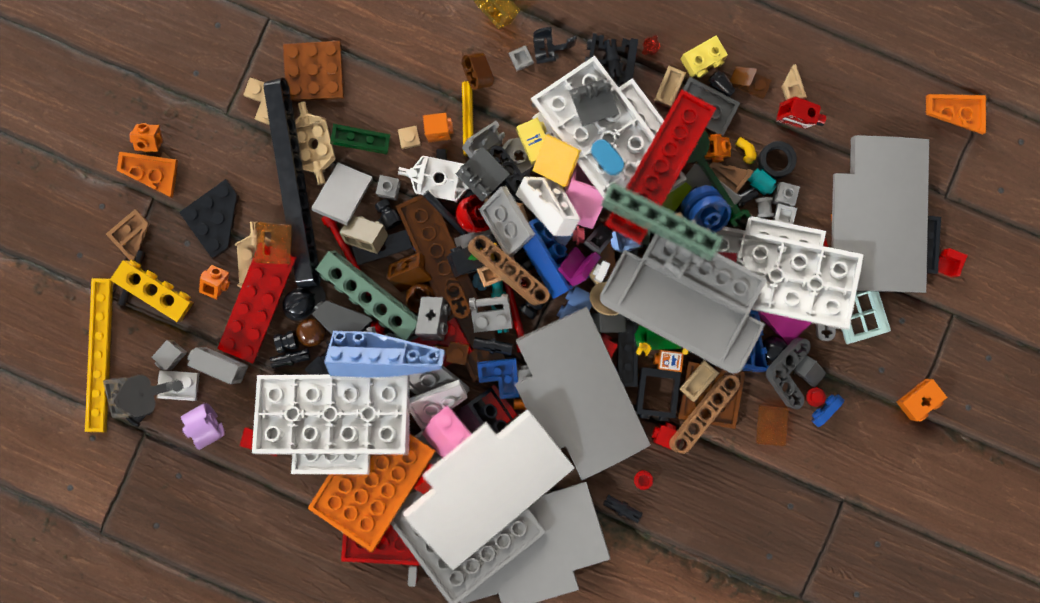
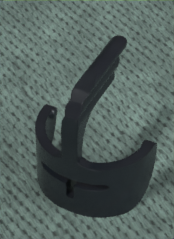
[533,27,577,64]

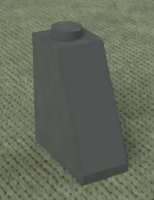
[312,301,375,334]

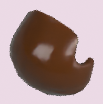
[406,284,435,313]
[296,318,326,347]

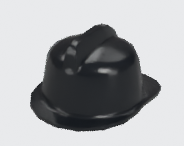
[282,285,326,320]

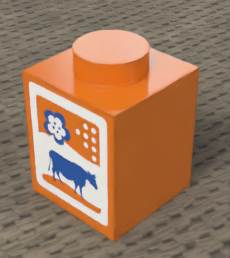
[654,350,684,372]

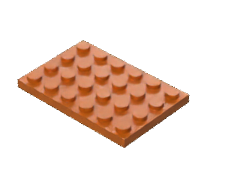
[307,433,436,552]

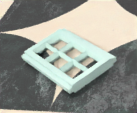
[842,291,891,344]

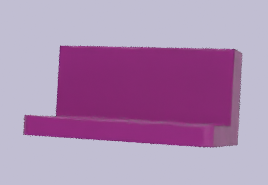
[558,247,601,286]

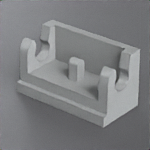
[462,121,505,158]

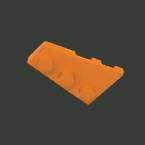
[926,94,986,135]
[117,152,178,198]

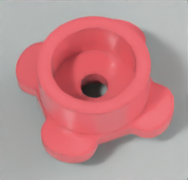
[572,225,585,245]

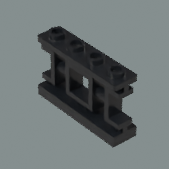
[585,33,638,87]

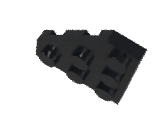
[179,179,239,259]

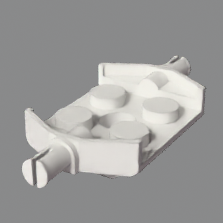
[398,156,470,203]

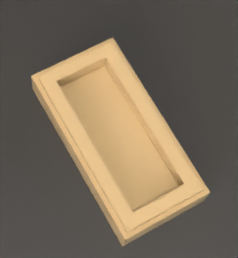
[654,66,686,109]
[679,360,719,402]

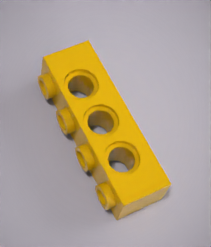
[110,260,194,322]

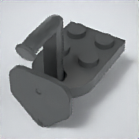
[103,375,183,418]

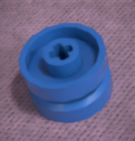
[680,185,731,234]

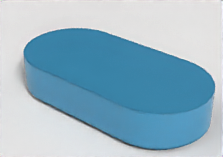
[591,140,624,176]

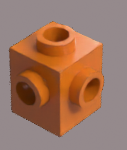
[130,123,163,152]
[704,134,731,163]
[199,265,230,300]

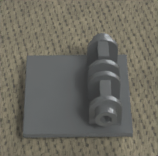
[569,78,620,127]
[455,146,510,202]

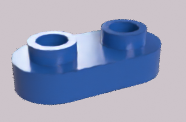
[812,394,845,427]

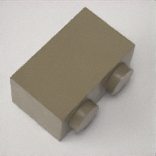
[339,215,388,254]

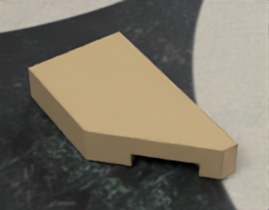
[782,64,807,100]

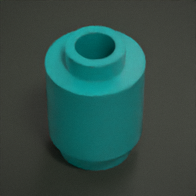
[748,168,777,195]

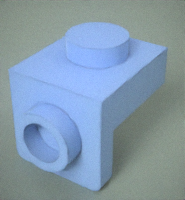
[611,231,643,253]

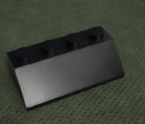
[456,387,515,435]

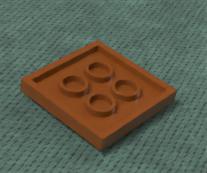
[283,41,344,102]
[677,361,745,429]

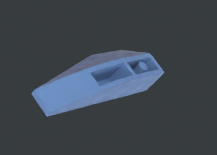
[325,331,445,377]

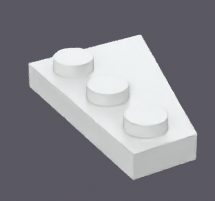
[409,380,467,430]

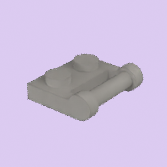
[469,294,513,333]

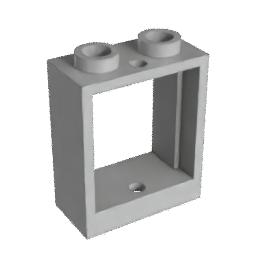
[187,347,249,384]

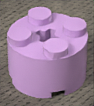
[181,403,225,450]

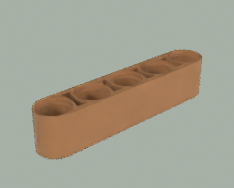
[468,235,550,306]
[669,375,740,453]

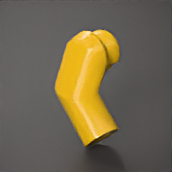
[735,137,757,164]

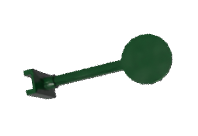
[686,130,751,227]

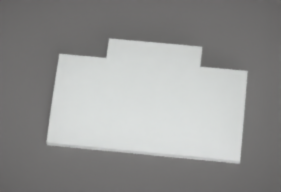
[531,56,687,198]
[715,216,864,330]
[252,375,410,475]
[403,410,574,570]

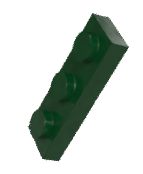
[330,124,390,155]

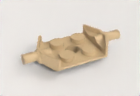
[295,102,336,185]
[235,221,276,288]

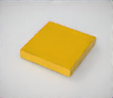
[532,134,582,187]

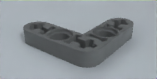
[766,337,811,410]

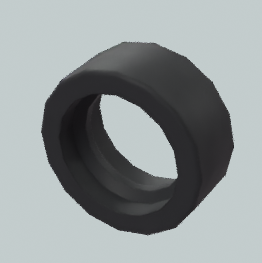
[758,141,797,179]

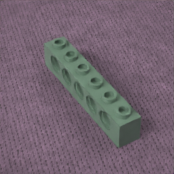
[601,182,723,261]
[315,250,418,341]

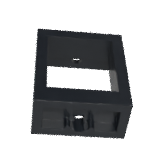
[635,367,681,421]

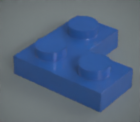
[477,358,519,399]

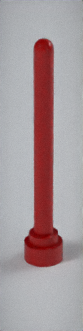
[321,216,371,297]
[502,280,525,353]

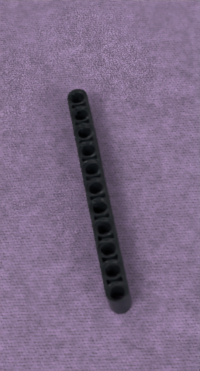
[263,78,321,288]

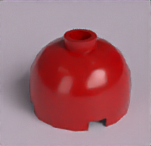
[456,194,489,233]

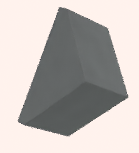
[582,223,613,255]
[590,313,626,333]
[786,355,826,388]

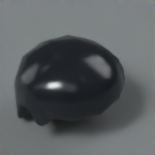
[763,336,788,366]

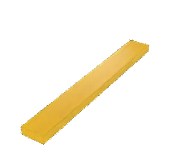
[85,278,113,432]

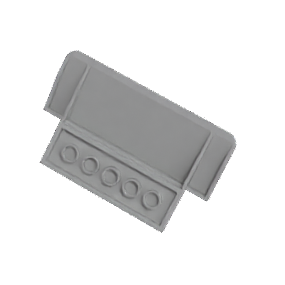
[600,234,767,373]

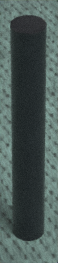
[423,190,467,235]
[118,250,145,306]

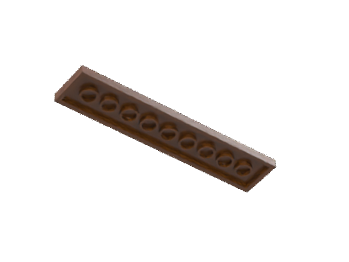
[396,195,505,381]

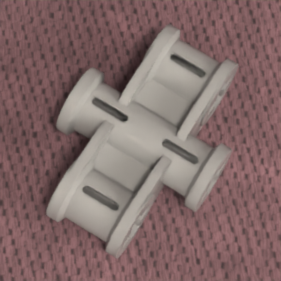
[662,219,710,279]

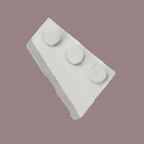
[516,177,580,236]

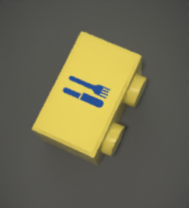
[516,118,547,165]

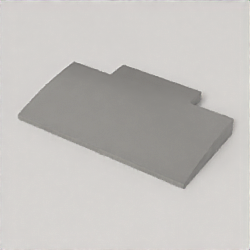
[831,135,929,293]
[515,306,651,480]
[460,482,610,603]

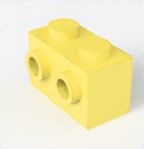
[681,35,728,78]

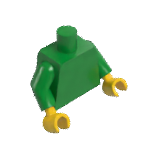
[634,325,689,356]

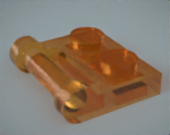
[254,222,291,264]

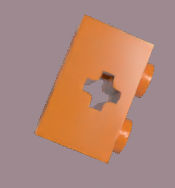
[423,113,454,142]
[896,379,948,421]

